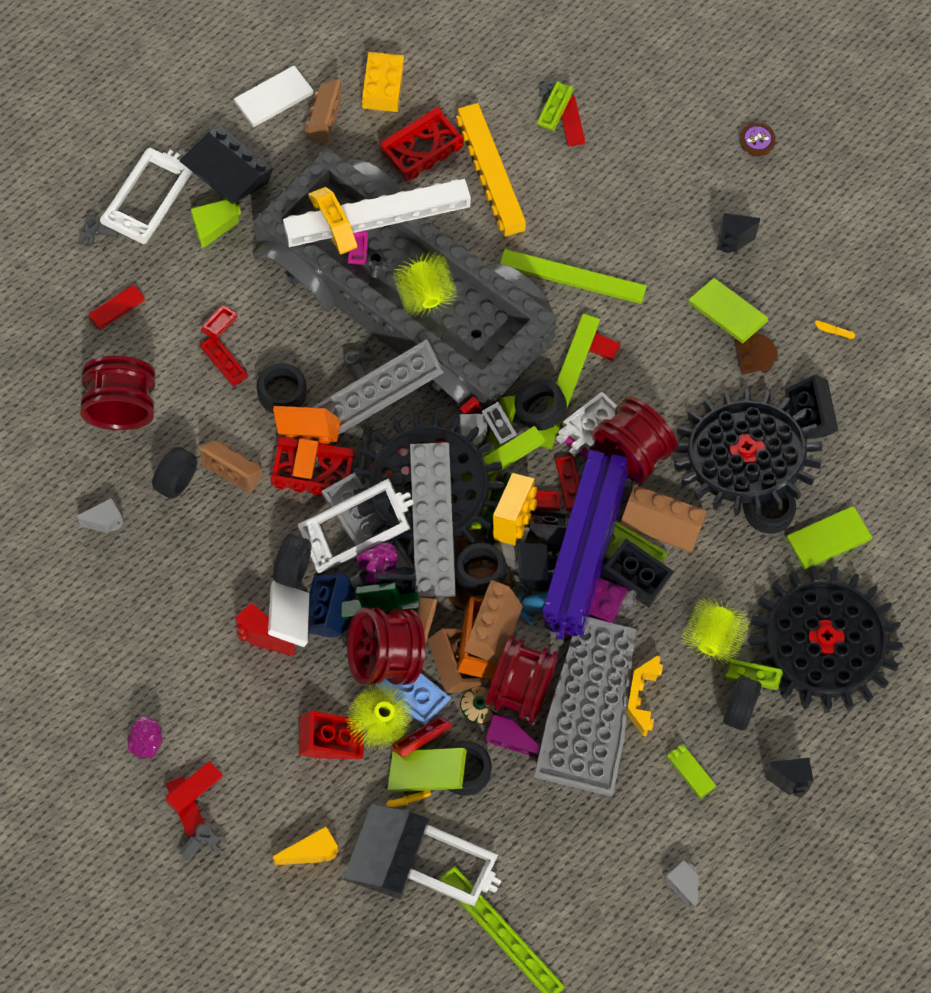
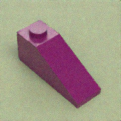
[486,715,545,758]

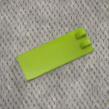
[537,81,574,132]
[725,660,783,690]
[667,744,716,799]

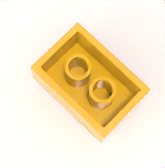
[362,52,404,112]
[493,473,537,546]

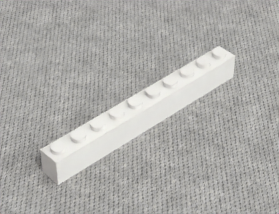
[283,179,471,247]

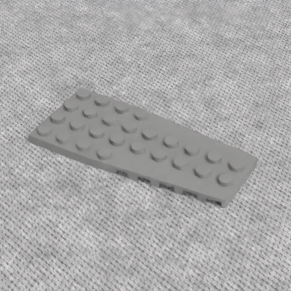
[534,617,636,797]

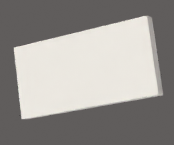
[234,66,314,128]
[268,580,309,647]

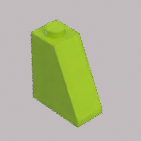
[191,200,241,248]

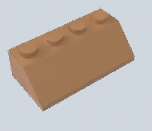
[620,485,707,553]
[464,580,523,665]

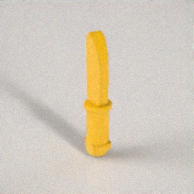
[815,320,855,339]
[386,790,431,808]

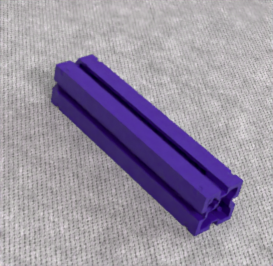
[543,450,628,639]

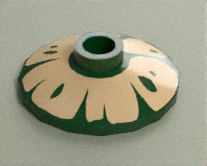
[460,686,498,724]

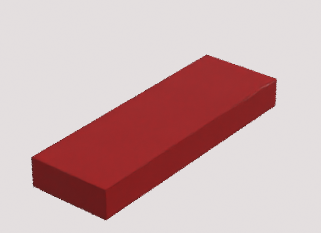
[561,95,585,146]
[88,285,145,331]
[199,337,248,387]
[555,455,580,511]
[392,717,452,757]
[165,761,223,814]
[165,776,205,839]

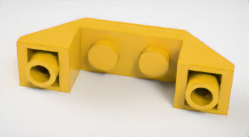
[308,187,357,255]
[626,656,663,736]

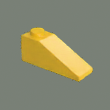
[273,827,338,865]

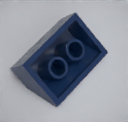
[308,573,355,638]

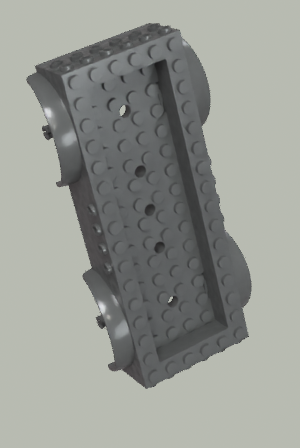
[254,148,557,416]

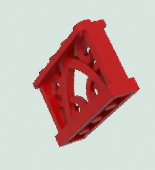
[380,107,464,182]
[271,437,355,496]

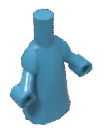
[516,589,548,626]

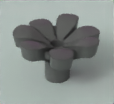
[539,80,556,101]
[366,260,390,278]

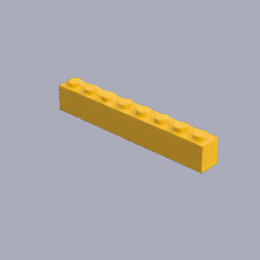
[455,103,526,237]

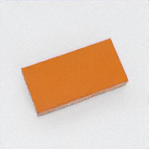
[292,438,319,480]

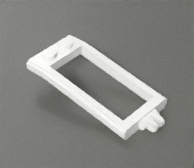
[100,147,192,244]
[298,479,414,574]
[409,825,501,907]

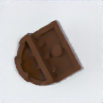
[735,334,778,375]

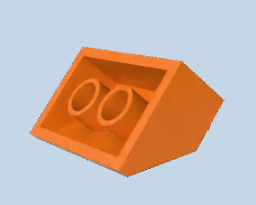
[273,406,341,444]

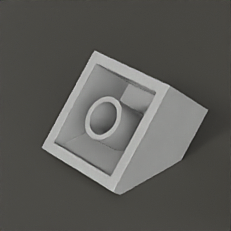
[459,414,487,463]

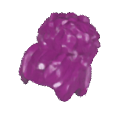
[356,542,399,583]
[127,717,163,759]

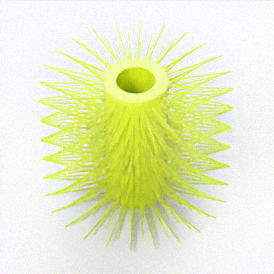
[393,252,458,317]
[681,598,750,665]
[347,683,413,750]

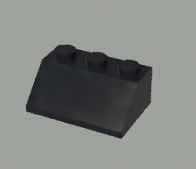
[785,375,839,439]
[602,539,674,608]

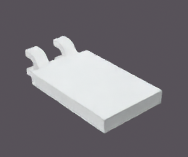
[556,392,617,456]

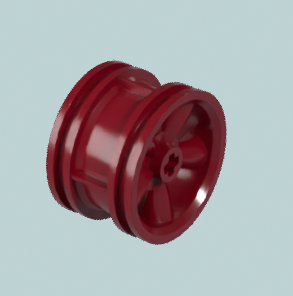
[80,356,156,430]
[591,397,678,483]
[347,608,426,685]
[485,635,559,724]

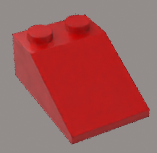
[235,602,296,656]
[299,710,364,759]

